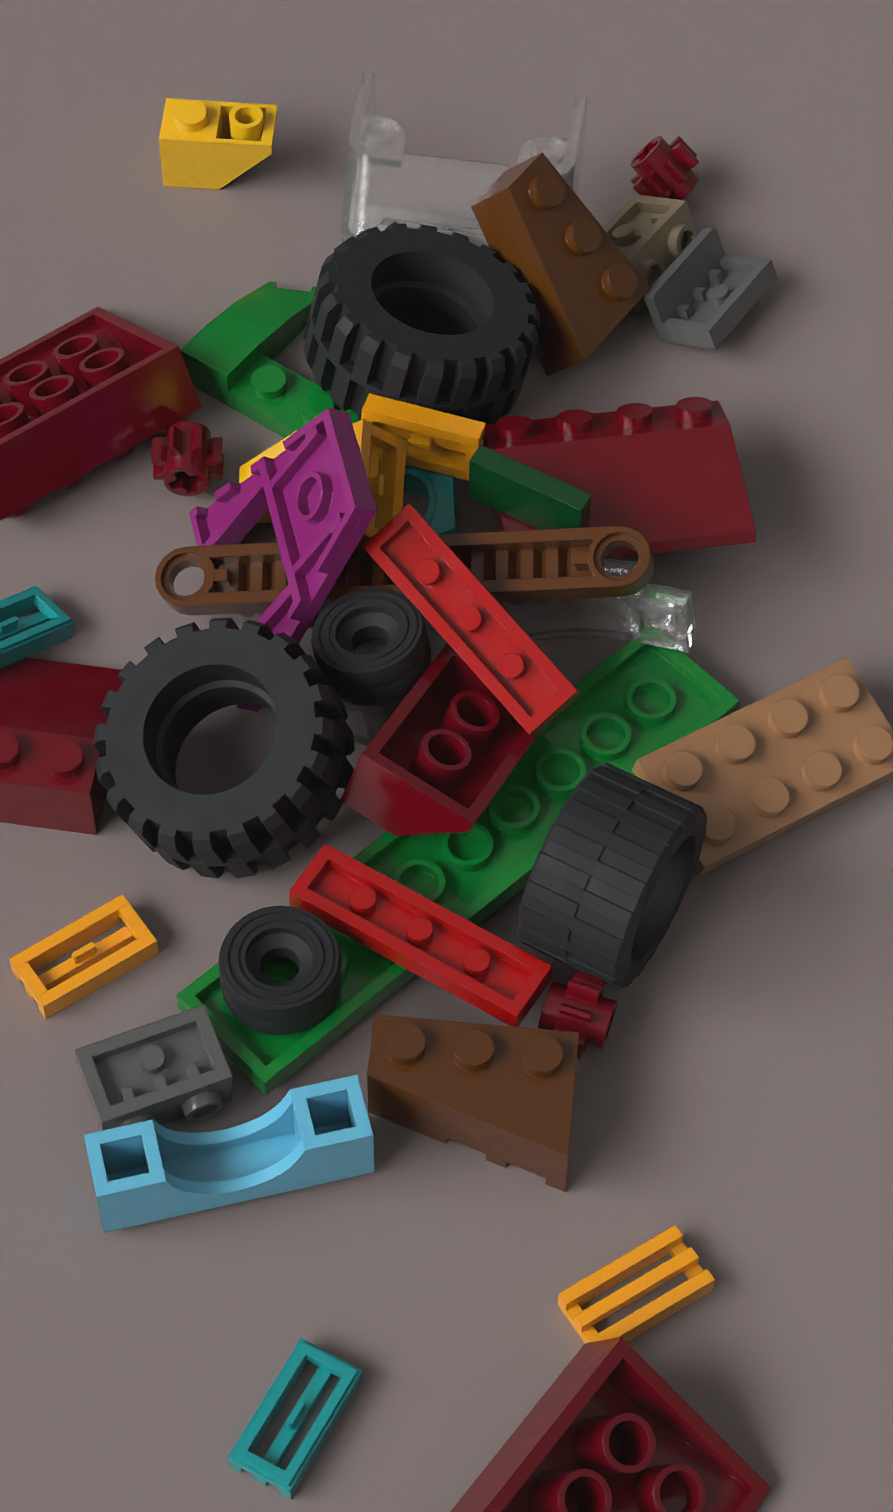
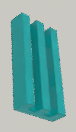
[0,586,75,669]
[228,1338,363,1500]

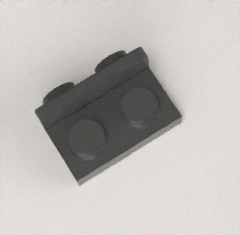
[75,1005,233,1131]

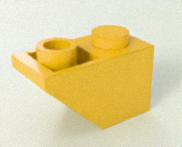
[159,98,278,190]

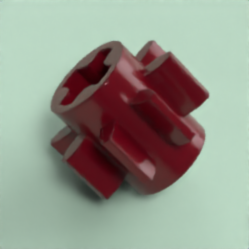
[630,136,699,200]
[151,421,224,496]
[538,971,617,1060]

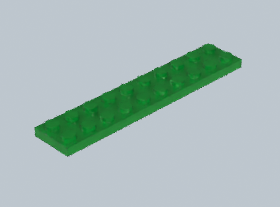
[176,626,740,1095]

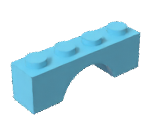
[84,1075,375,1233]

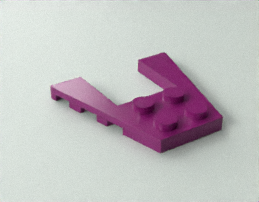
[189,408,377,712]

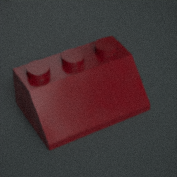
[340,643,543,836]

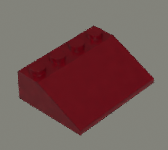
[0,307,202,521]
[482,397,756,559]
[0,657,123,835]
[450,1337,772,1512]

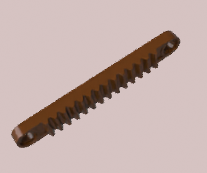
[155,526,655,617]

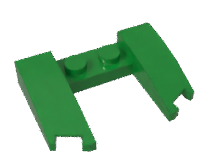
[180,281,380,465]

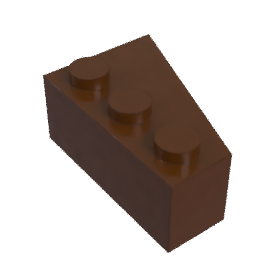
[471,152,651,376]
[367,1014,579,1192]

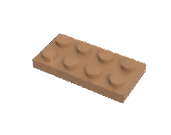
[632,657,893,877]

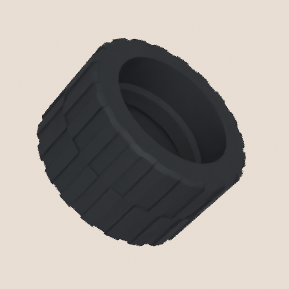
[517,763,707,989]

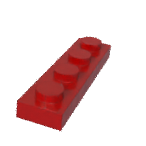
[362,503,581,737]
[289,843,552,1027]

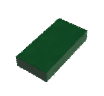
[469,446,591,530]

